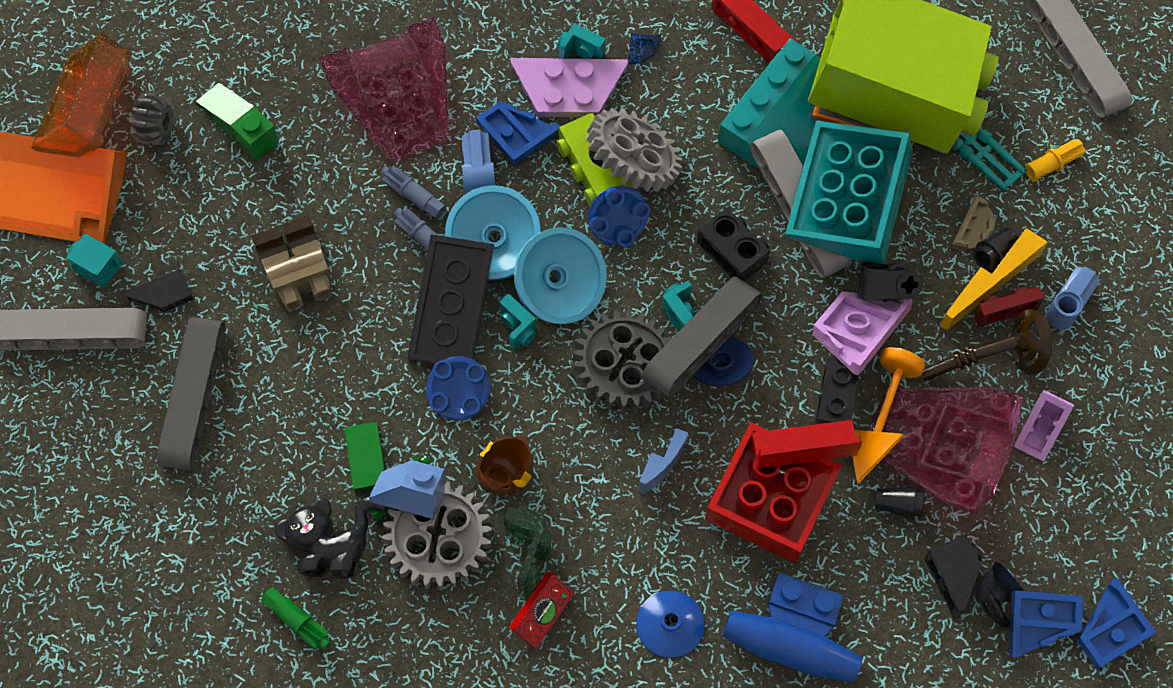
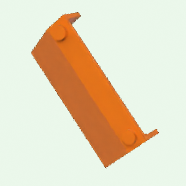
[0,131,127,244]

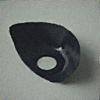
[977,562,1024,627]

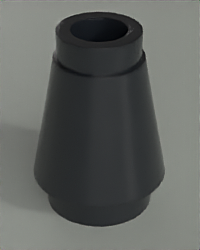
[973,228,1019,270]
[875,486,925,519]

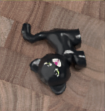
[274,497,387,579]

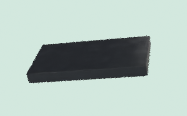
[407,234,495,365]

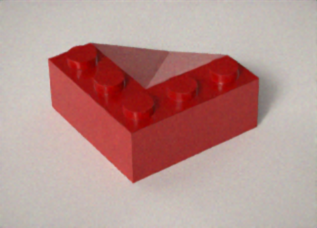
[705,422,842,564]

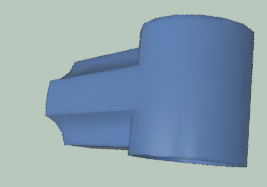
[462,130,495,193]
[1046,266,1100,330]

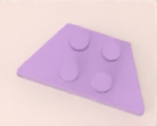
[511,58,628,117]
[812,291,913,375]

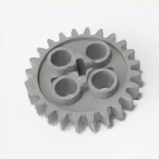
[586,108,683,192]
[382,481,493,590]

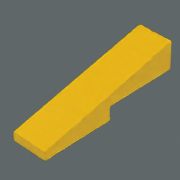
[941,228,1048,330]

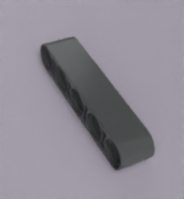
[642,276,762,398]
[157,317,225,471]

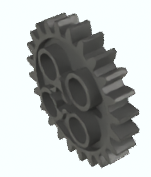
[572,310,672,412]

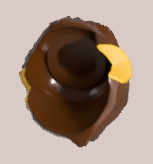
[475,436,534,495]

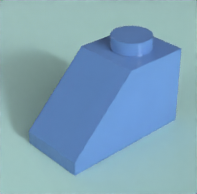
[369,460,445,519]

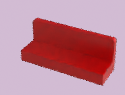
[711,0,798,64]
[751,420,862,469]

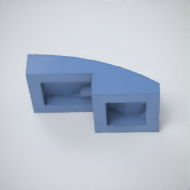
[638,428,689,494]

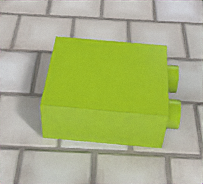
[808,0,999,154]

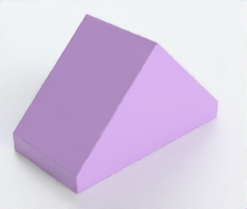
[1014,390,1074,461]

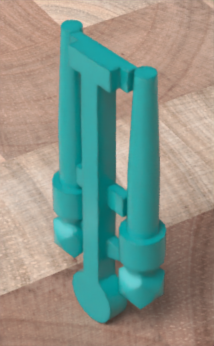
[952,125,1027,190]

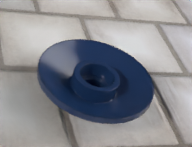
[693,337,754,387]

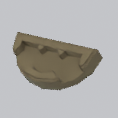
[951,194,996,251]

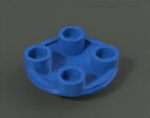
[588,185,650,247]
[426,356,490,421]

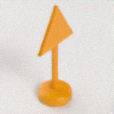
[852,347,925,483]

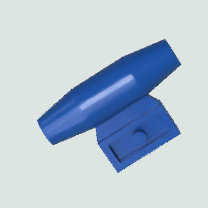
[722,572,862,683]

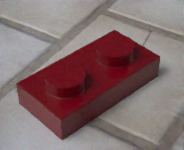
[974,286,1045,327]

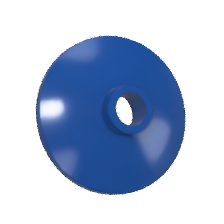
[636,591,705,658]

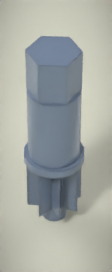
[381,165,447,220]
[394,208,438,251]

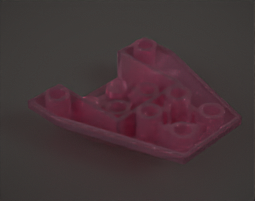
[319,17,450,162]
[868,386,1023,513]

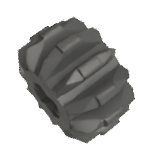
[129,93,175,146]

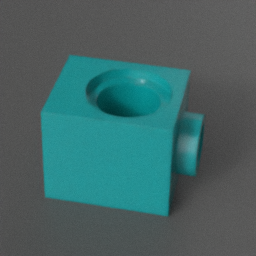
[66,233,123,288]

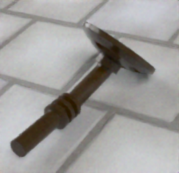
[921,309,1052,382]

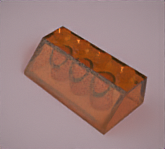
[31,32,132,157]

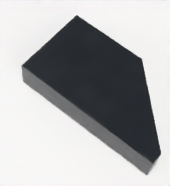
[125,269,193,312]

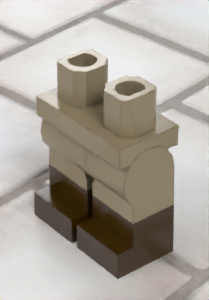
[251,215,332,312]

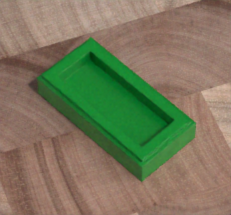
[344,422,385,493]

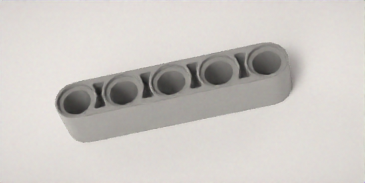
[1028,0,1132,118]
[750,129,852,279]
[0,308,147,350]

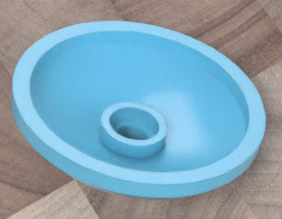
[445,185,541,280]
[514,227,607,324]

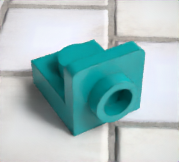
[557,23,606,59]
[661,280,695,332]
[499,294,537,351]

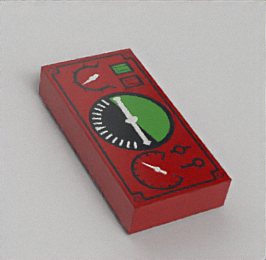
[509,572,574,649]

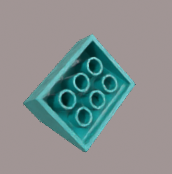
[718,38,820,169]
[785,121,913,264]

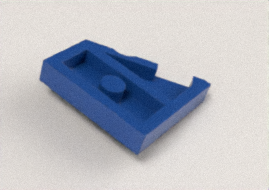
[476,101,560,166]
[1077,577,1156,670]
[1009,590,1083,658]

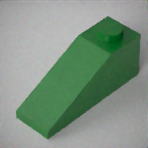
[196,83,279,162]

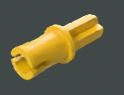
[1025,140,1085,182]

